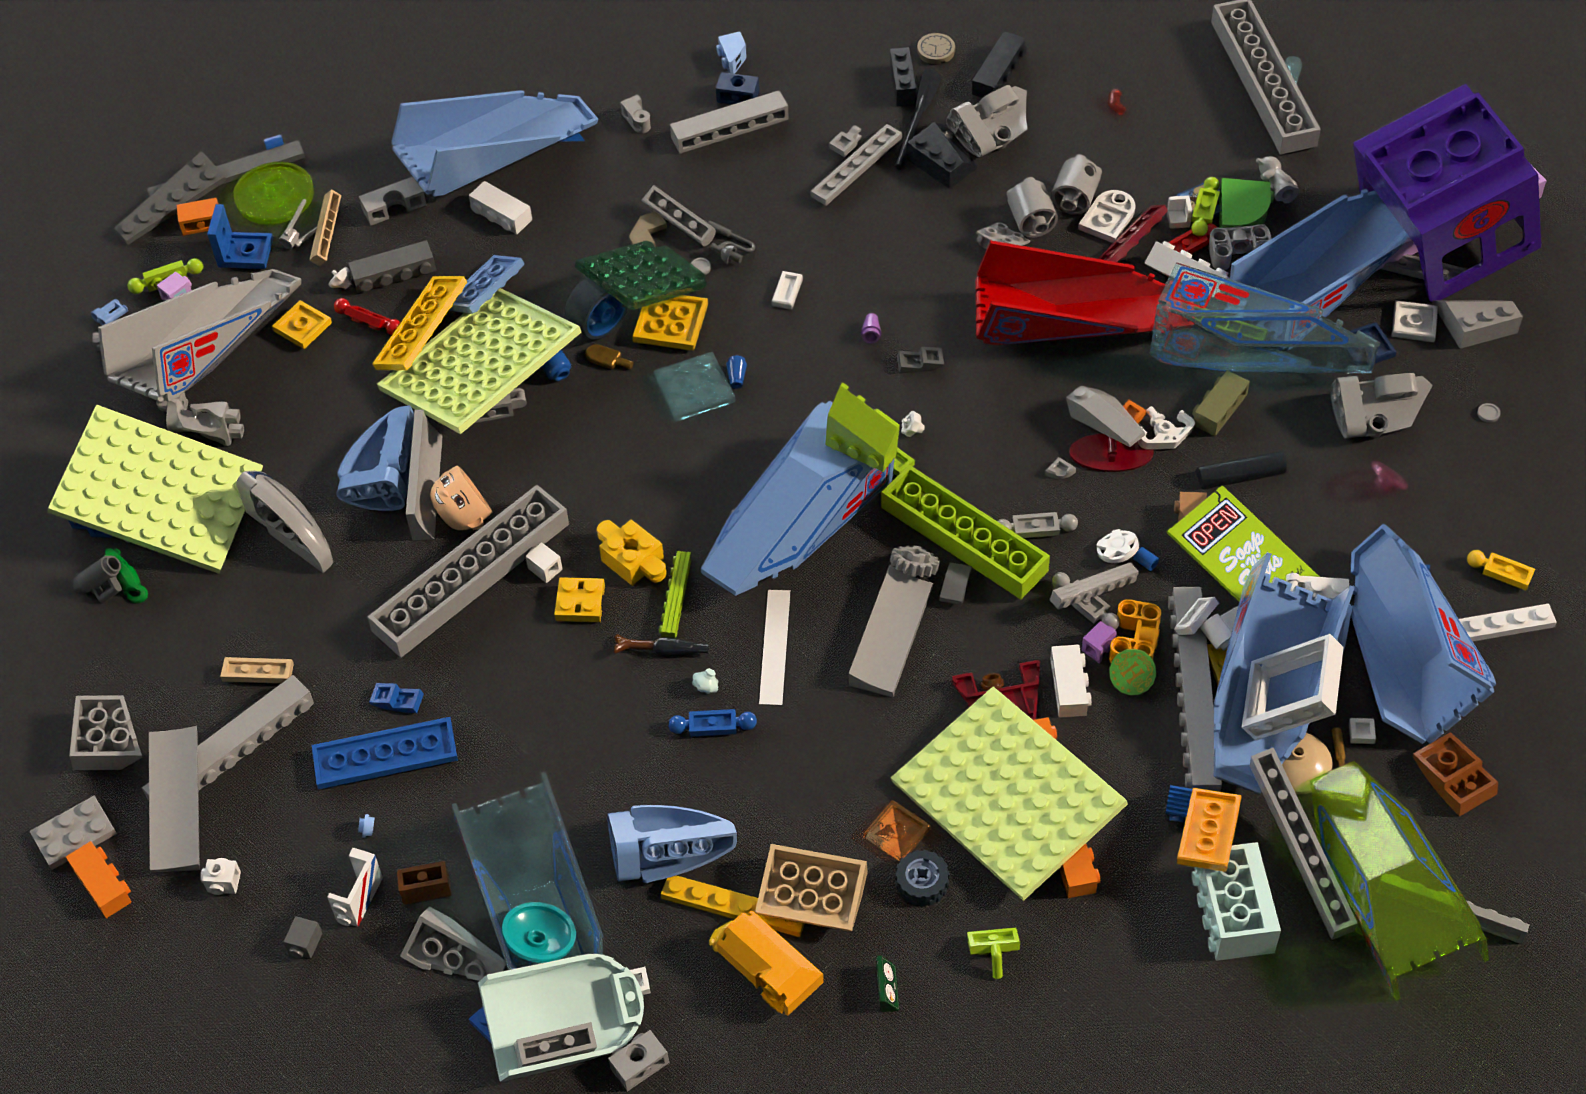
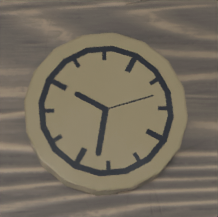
[917,33,955,65]

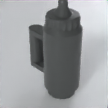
[73,556,122,603]

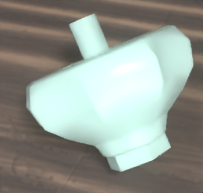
[692,669,719,694]

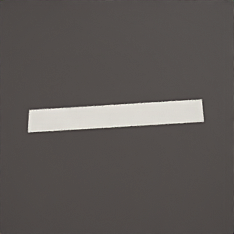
[759,590,790,705]

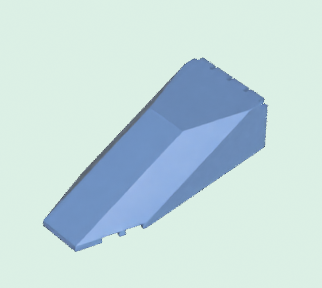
[391,90,598,196]

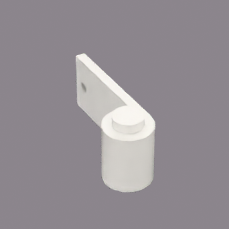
[1200,606,1238,651]

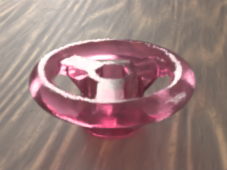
[1371,461,1408,492]

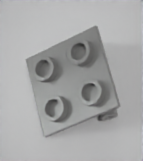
[976,223,1030,249]

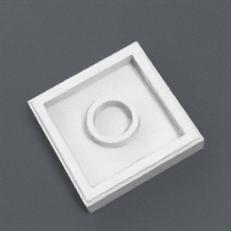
[1391,300,1438,342]

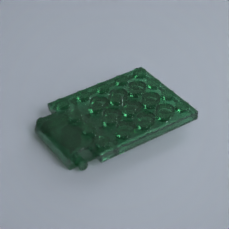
[574,241,707,310]

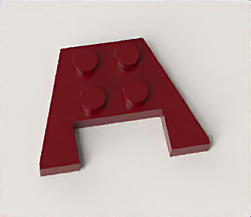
[952,660,1040,720]

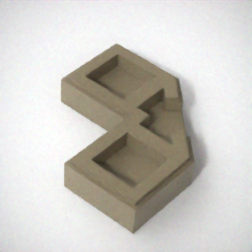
[629,211,667,254]

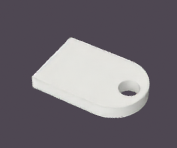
[1078,190,1135,243]

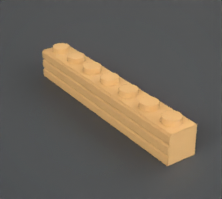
[310,189,341,266]

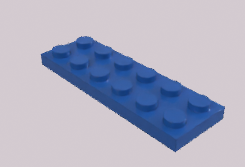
[312,717,458,789]

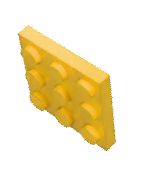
[633,290,708,351]

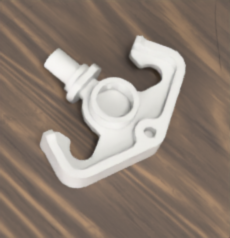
[1138,406,1195,449]

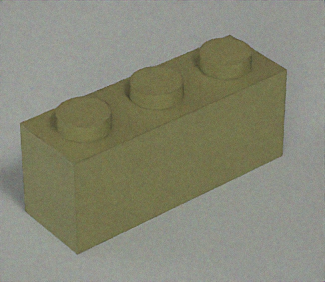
[1192,370,1250,436]

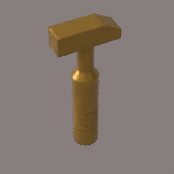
[1331,728,1356,780]

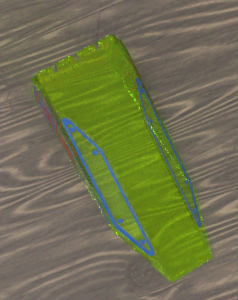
[1310,761,1489,1001]

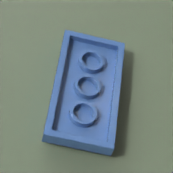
[448,255,525,314]

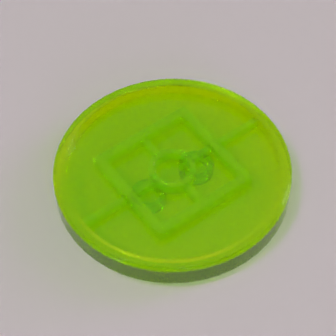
[234,162,314,224]

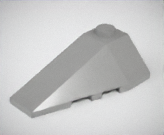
[1066,386,1145,447]
[400,906,507,981]

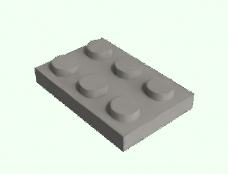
[30,796,117,870]

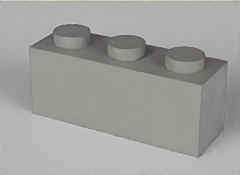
[514,1022,597,1068]

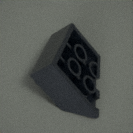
[907,122,977,189]

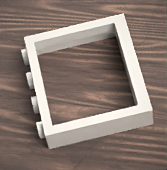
[1242,634,1343,741]

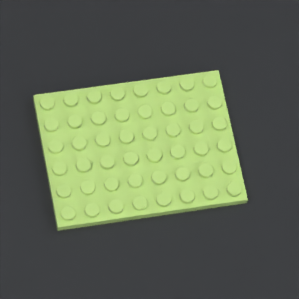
[377,288,581,434]
[47,405,263,574]
[891,687,1128,901]

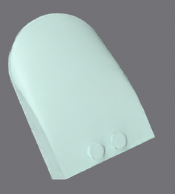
[478,954,644,1082]

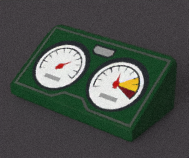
[876,956,899,1012]

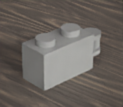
[475,388,527,423]

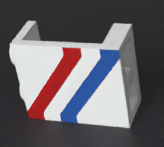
[327,848,383,927]

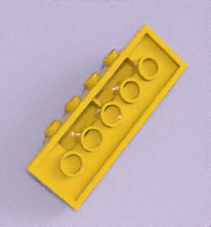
[372,276,467,371]

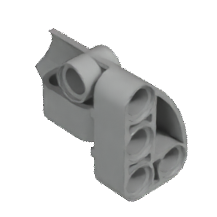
[946,85,1028,157]
[1330,373,1433,438]

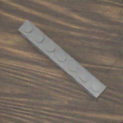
[1050,562,1139,609]

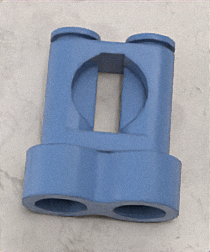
[91,299,128,326]

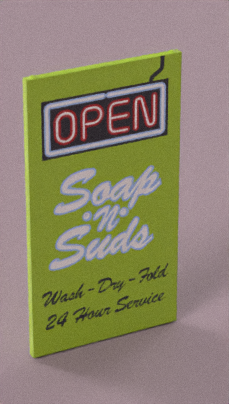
[1167,485,1320,602]

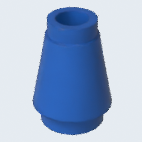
[726,355,747,388]

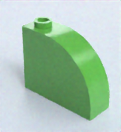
[1219,178,1274,228]

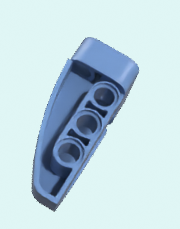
[336,405,414,511]
[607,805,737,883]

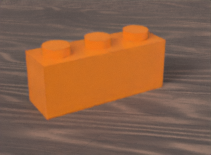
[66,841,132,918]

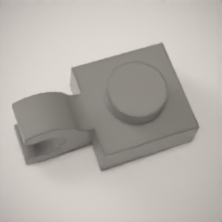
[829,125,862,157]

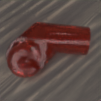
[1108,89,1127,115]

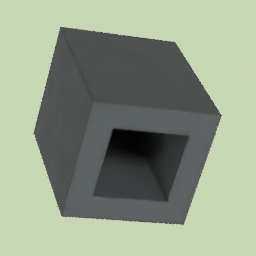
[284,916,322,959]

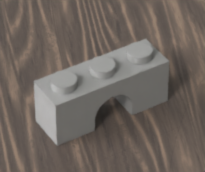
[359,177,426,225]

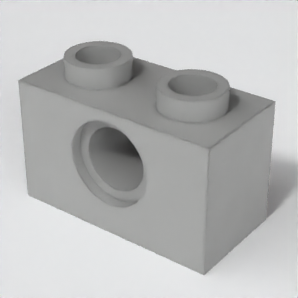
[608,1030,669,1092]

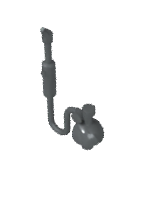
[702,219,755,265]

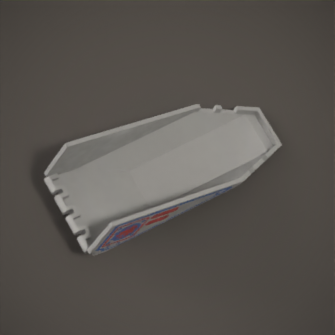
[98,269,301,402]

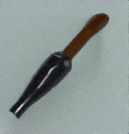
[614,634,709,655]

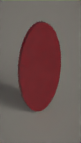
[1069,433,1154,472]

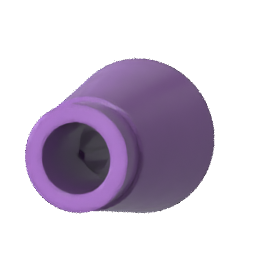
[861,313,881,344]

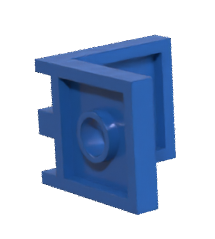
[207,204,273,269]

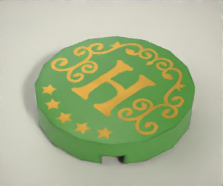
[1110,649,1156,695]

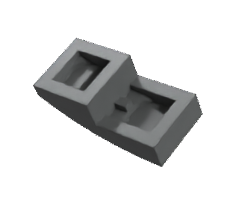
[897,347,944,373]
[940,562,972,605]

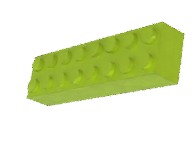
[881,465,1050,599]

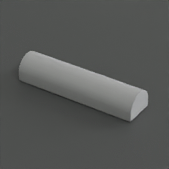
[641,185,716,246]

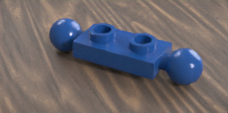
[668,709,757,736]

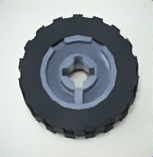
[895,850,949,907]

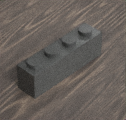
[348,240,436,293]

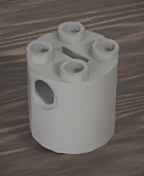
[1051,155,1102,215]
[1007,177,1058,238]

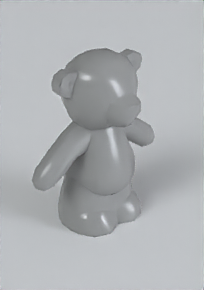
[1256,156,1299,203]

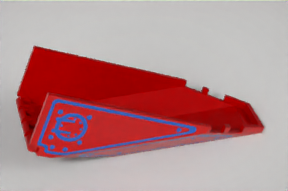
[975,240,1195,345]

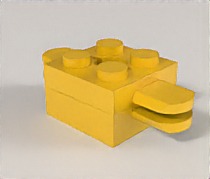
[597,519,666,586]

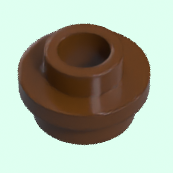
[981,673,1004,691]

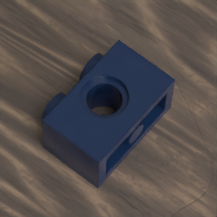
[716,72,759,104]

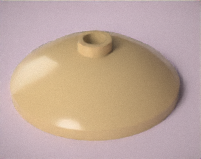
[1282,733,1332,794]

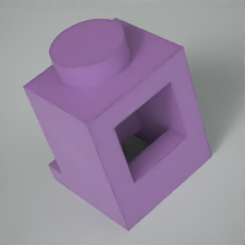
[1082,621,1117,663]

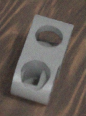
[621,94,651,133]

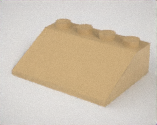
[755,844,868,932]

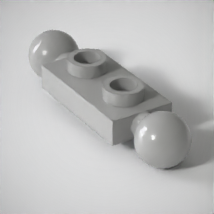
[997,512,1078,538]
[1052,572,1120,630]

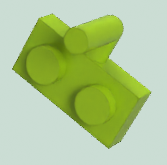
[967,928,1020,979]

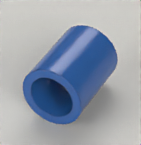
[264,135,284,150]
[1134,547,1159,571]

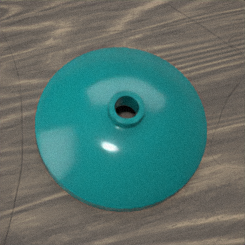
[501,902,576,963]

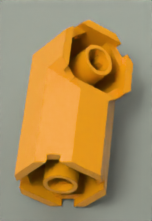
[717,911,824,1016]

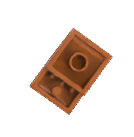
[1413,732,1498,816]

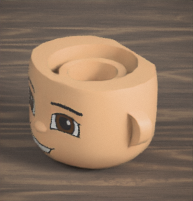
[430,466,492,530]

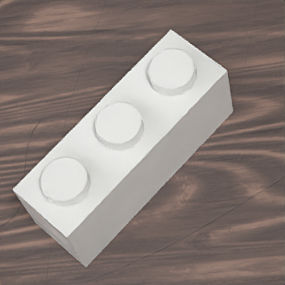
[469,181,532,234]
[1050,645,1091,718]

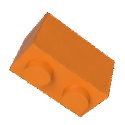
[177,198,218,236]

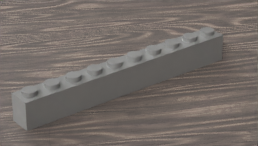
[1168,587,1222,792]

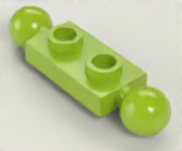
[1191,177,1220,236]
[127,258,203,294]

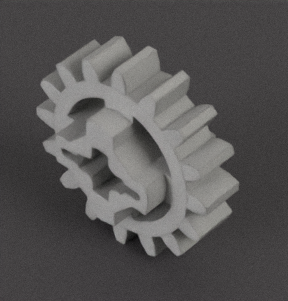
[890,546,940,577]

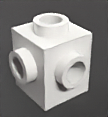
[201,858,241,895]

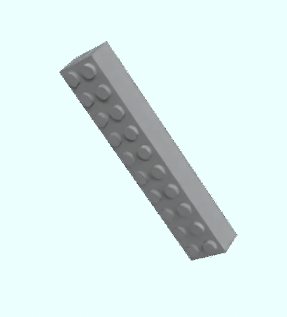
[1211,0,1321,154]
[368,485,569,657]

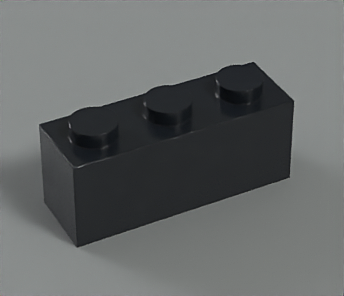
[890,47,916,107]

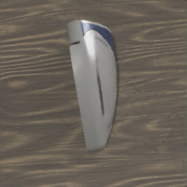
[236,470,333,573]

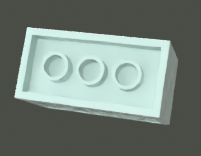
[1192,842,1281,961]

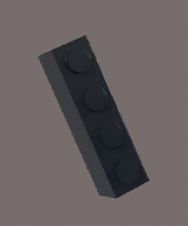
[972,31,1027,98]

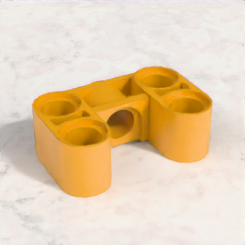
[1109,600,1161,663]

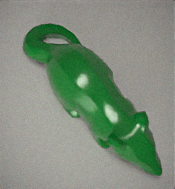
[104,548,148,604]

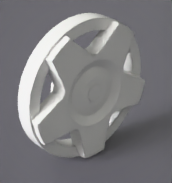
[1097,529,1139,563]

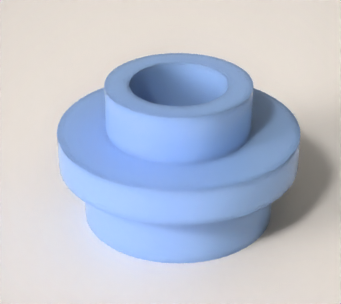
[358,814,375,838]

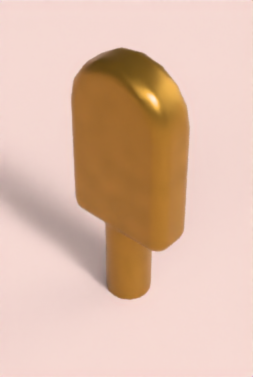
[585,344,633,369]

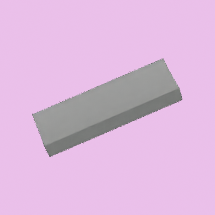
[406,410,442,540]
[849,565,933,697]
[149,726,200,873]

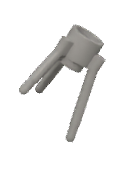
[278,199,317,249]

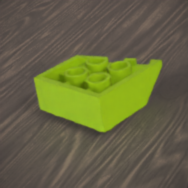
[825,383,900,472]

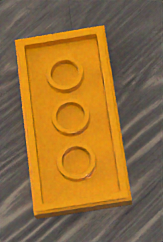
[1177,788,1241,872]

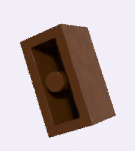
[397,861,452,905]

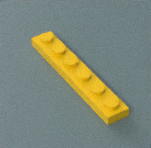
[661,875,805,937]

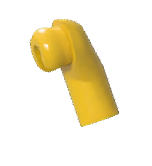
[709,920,732,952]

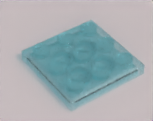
[654,351,736,421]

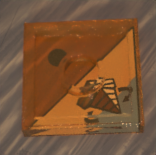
[863,800,931,861]

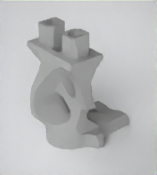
[166,392,244,446]

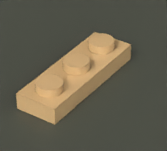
[220,657,294,683]

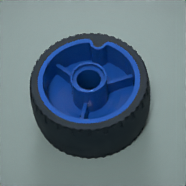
[565,273,629,340]

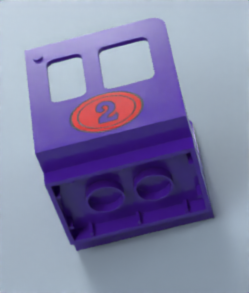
[1353,84,1541,302]

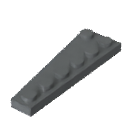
[115,151,226,245]

